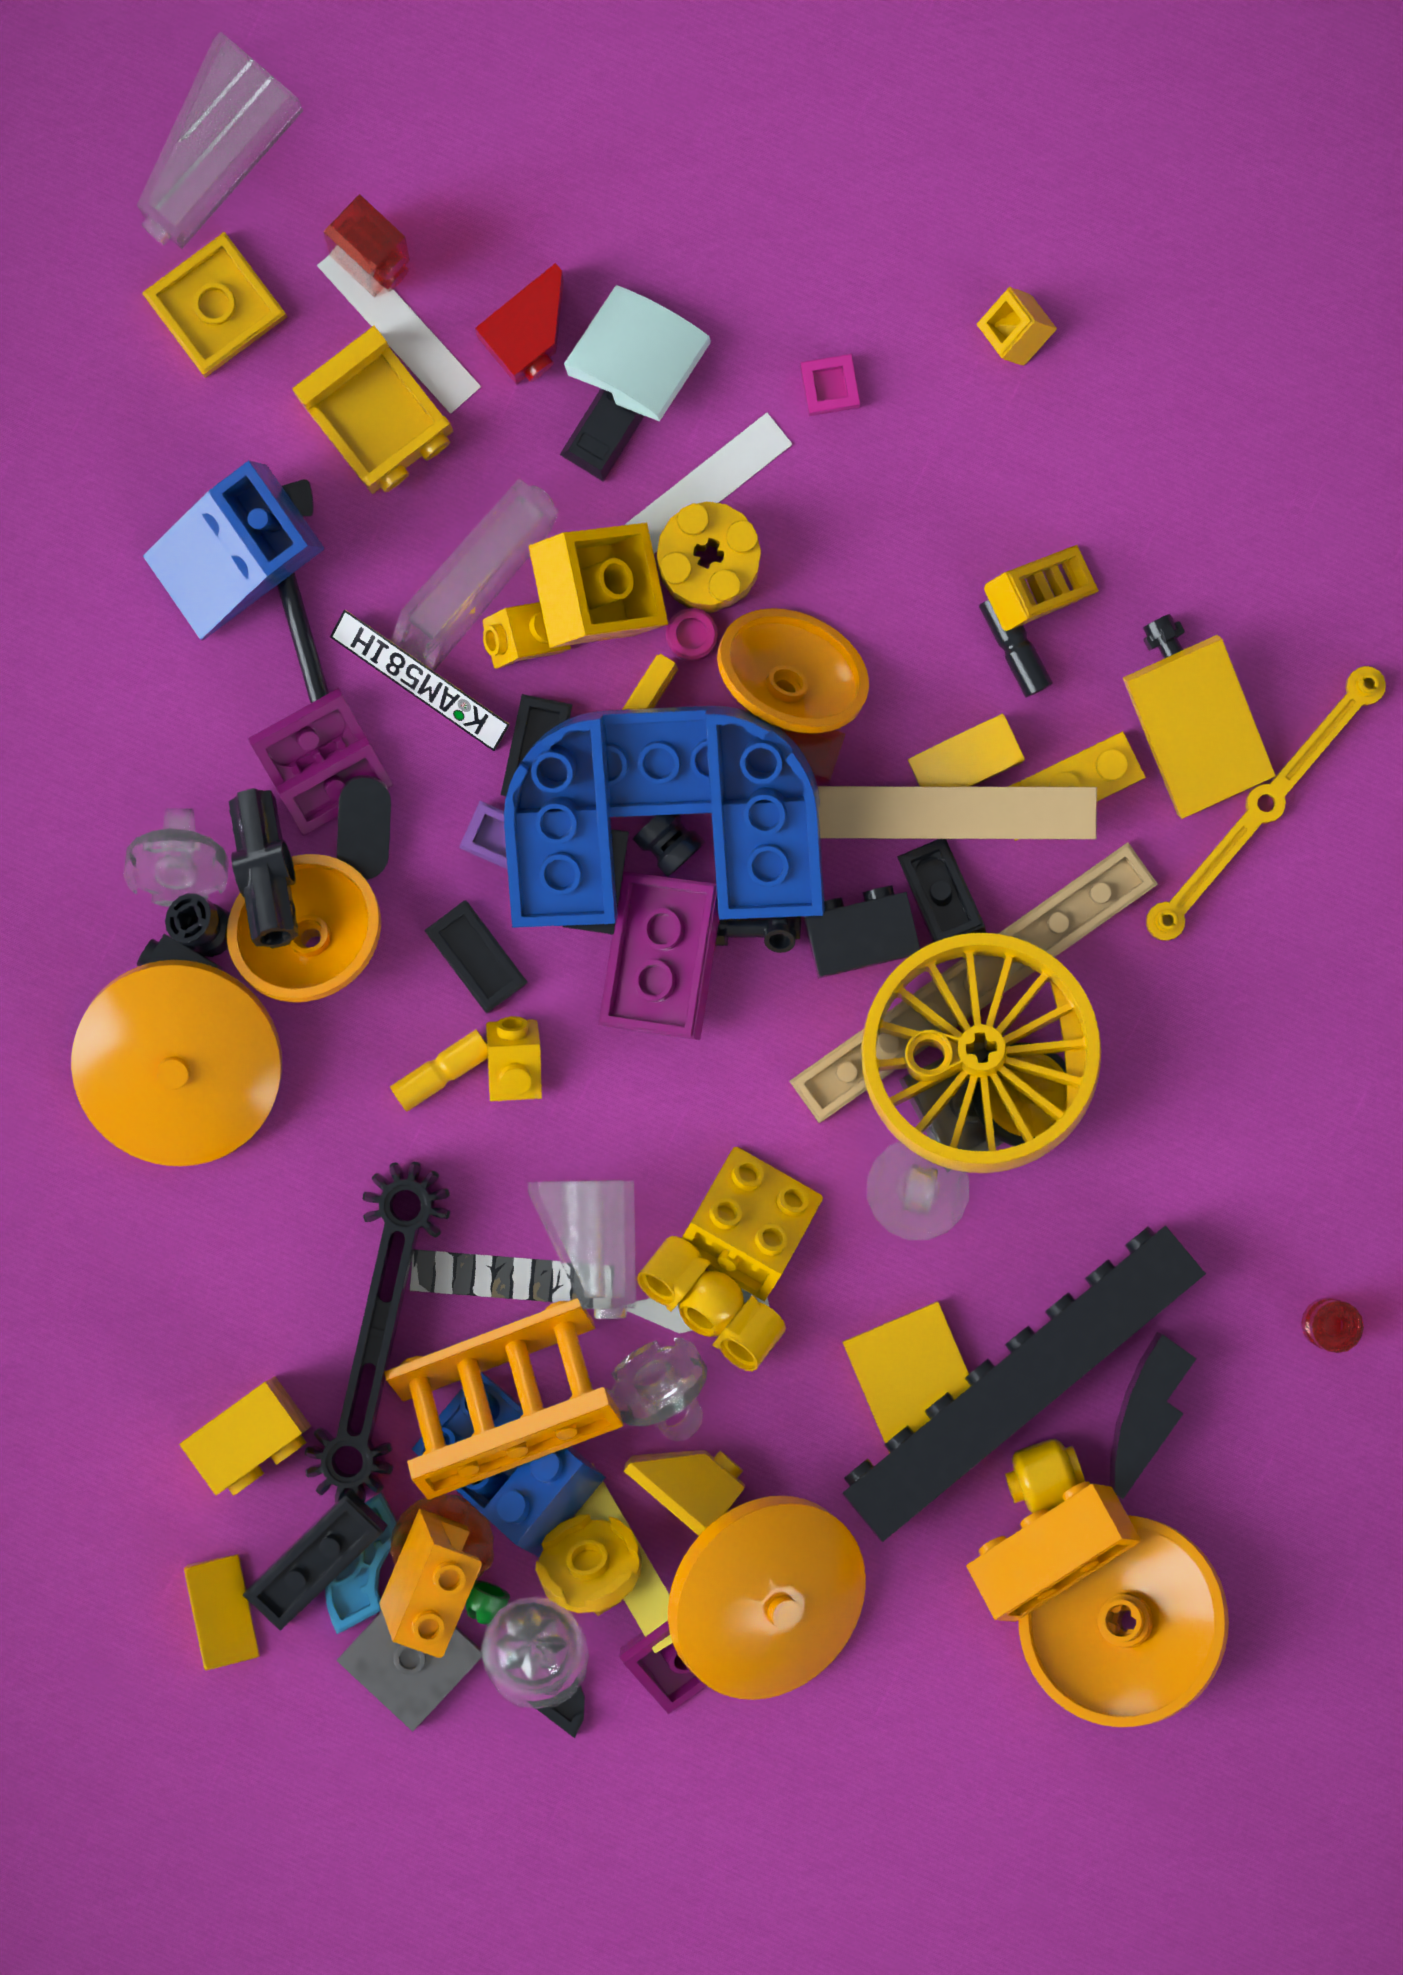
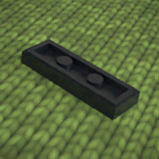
[243,1489,388,1631]

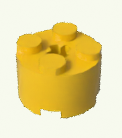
[657,501,761,613]

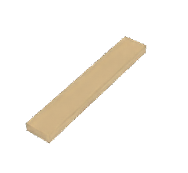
[817,786,1097,839]

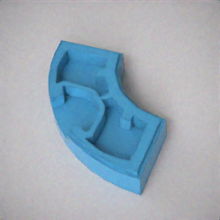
[325,1492,406,1634]

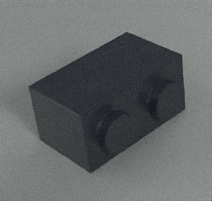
[804,885,920,979]

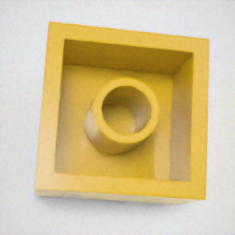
[529,522,668,648]
[179,1376,311,1496]

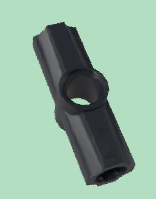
[229,788,299,949]

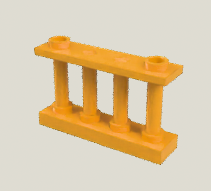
[384,1298,624,1500]

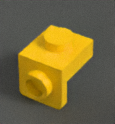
[483,602,571,669]
[486,1016,542,1101]

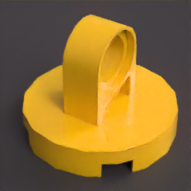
[536,1514,642,1616]

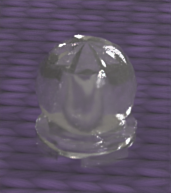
[481,1596,589,1709]

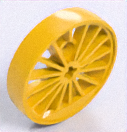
[862,933,1101,1173]

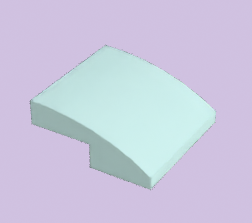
[564,285,711,421]

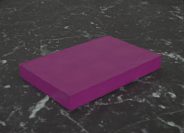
[598,871,719,1040]

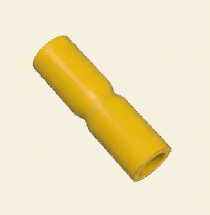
[390,1029,488,1112]

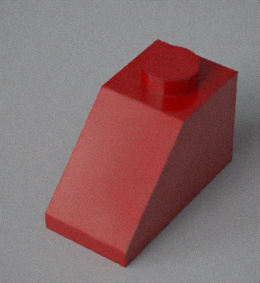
[475,263,564,385]

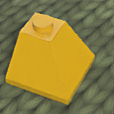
[624,1450,745,1536]

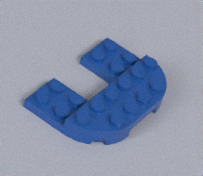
[504,706,825,928]

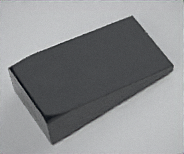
[897,839,986,943]

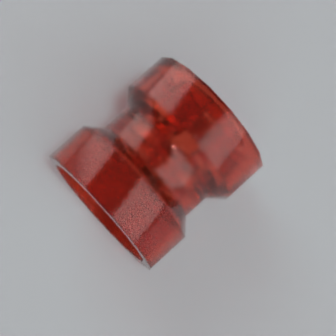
[1301,1297,1364,1353]

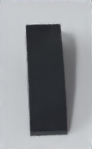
[1110,1332,1197,1499]

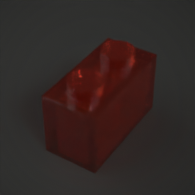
[323,194,410,297]

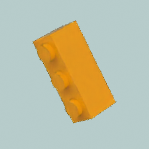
[966,1481,1141,1622]

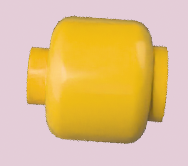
[1005,1439,1085,1513]

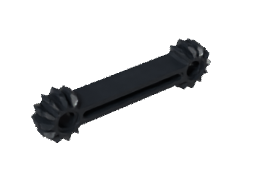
[305,1162,451,1503]

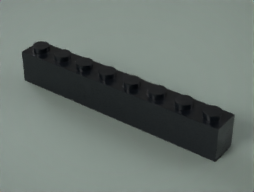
[842,1225,1206,1542]

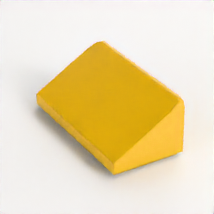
[184,1554,260,1671]

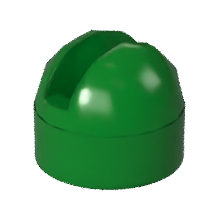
[465,1580,510,1625]

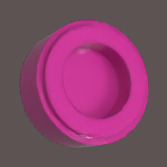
[666,608,718,661]

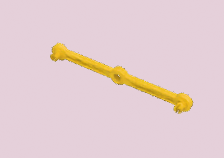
[1146,666,1386,941]

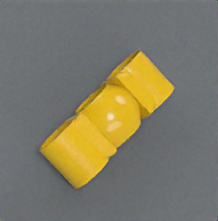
[637,1236,786,1371]

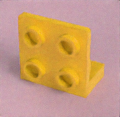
[681,1147,823,1302]

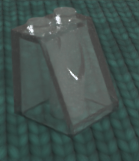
[528,1180,637,1319]

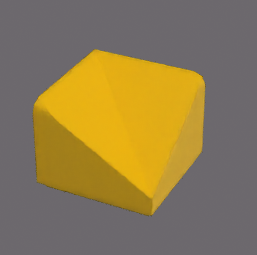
[977,286,1057,365]

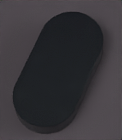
[337,775,391,880]

